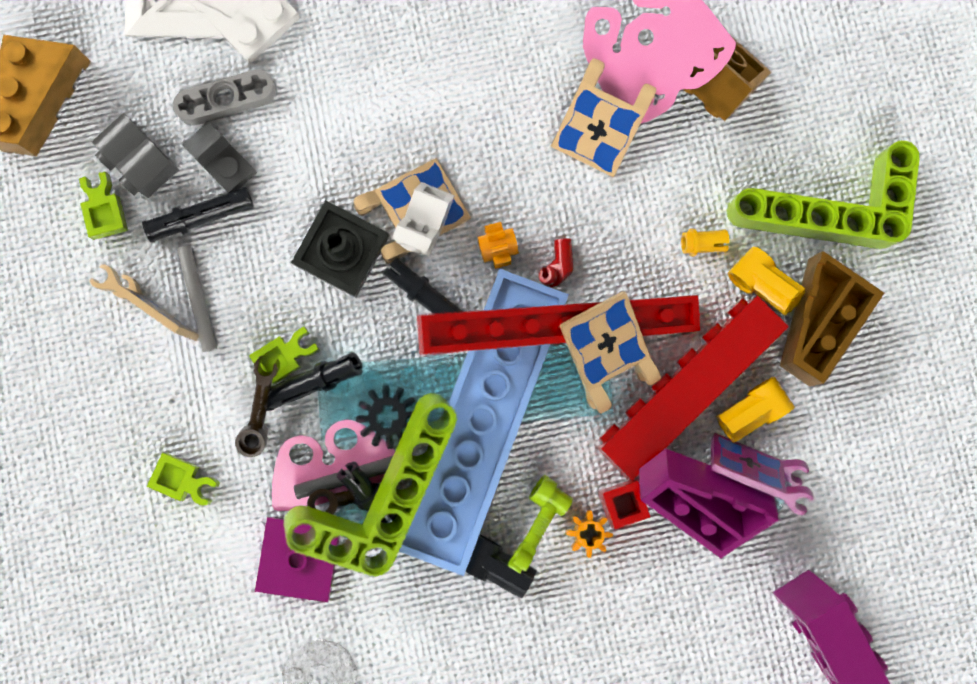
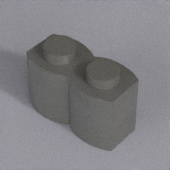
[92,113,179,198]

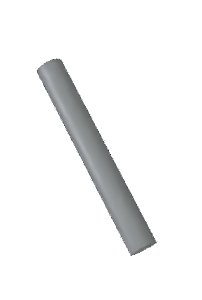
[177,245,217,352]

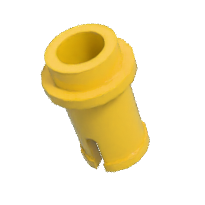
[681,228,729,257]

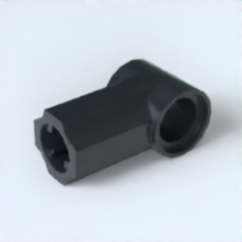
[466,534,537,599]

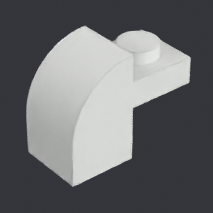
[392,182,455,256]

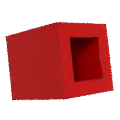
[597,480,651,530]

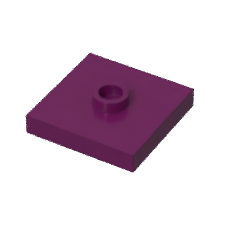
[255,517,340,603]

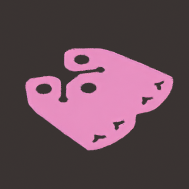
[583,0,736,123]

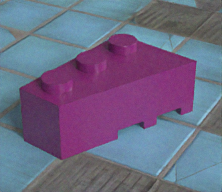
[639,449,779,559]
[772,569,890,684]

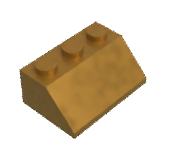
[652,36,771,121]

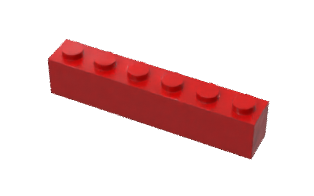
[597,295,789,481]

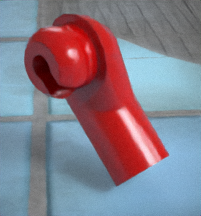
[538,238,574,288]

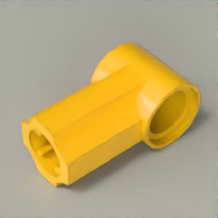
[727,246,805,316]
[716,376,795,442]

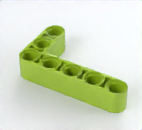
[726,140,920,249]
[283,393,457,576]

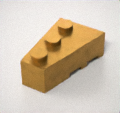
[0,34,91,157]
[780,251,884,387]

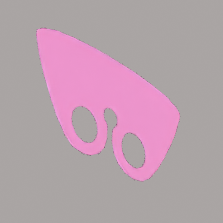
[272,419,395,511]

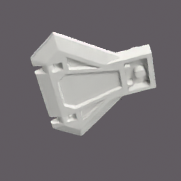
[124,0,300,64]

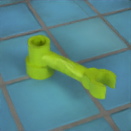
[507,475,573,574]

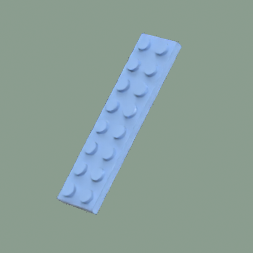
[399,269,569,576]

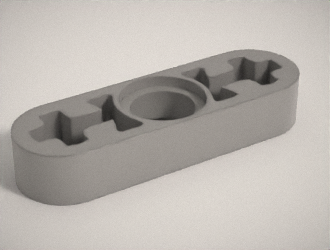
[173,69,276,126]

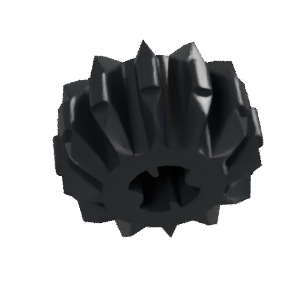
[356,385,416,449]

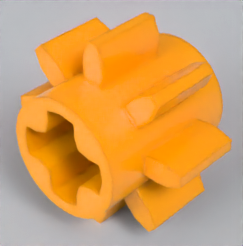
[477,222,519,269]
[565,510,613,558]

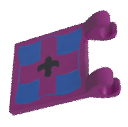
[711,433,814,516]

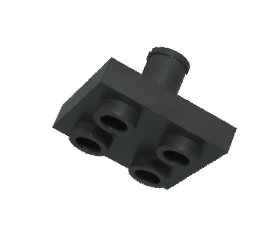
[291,200,390,298]

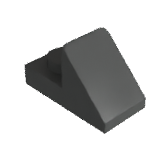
[182,122,257,193]

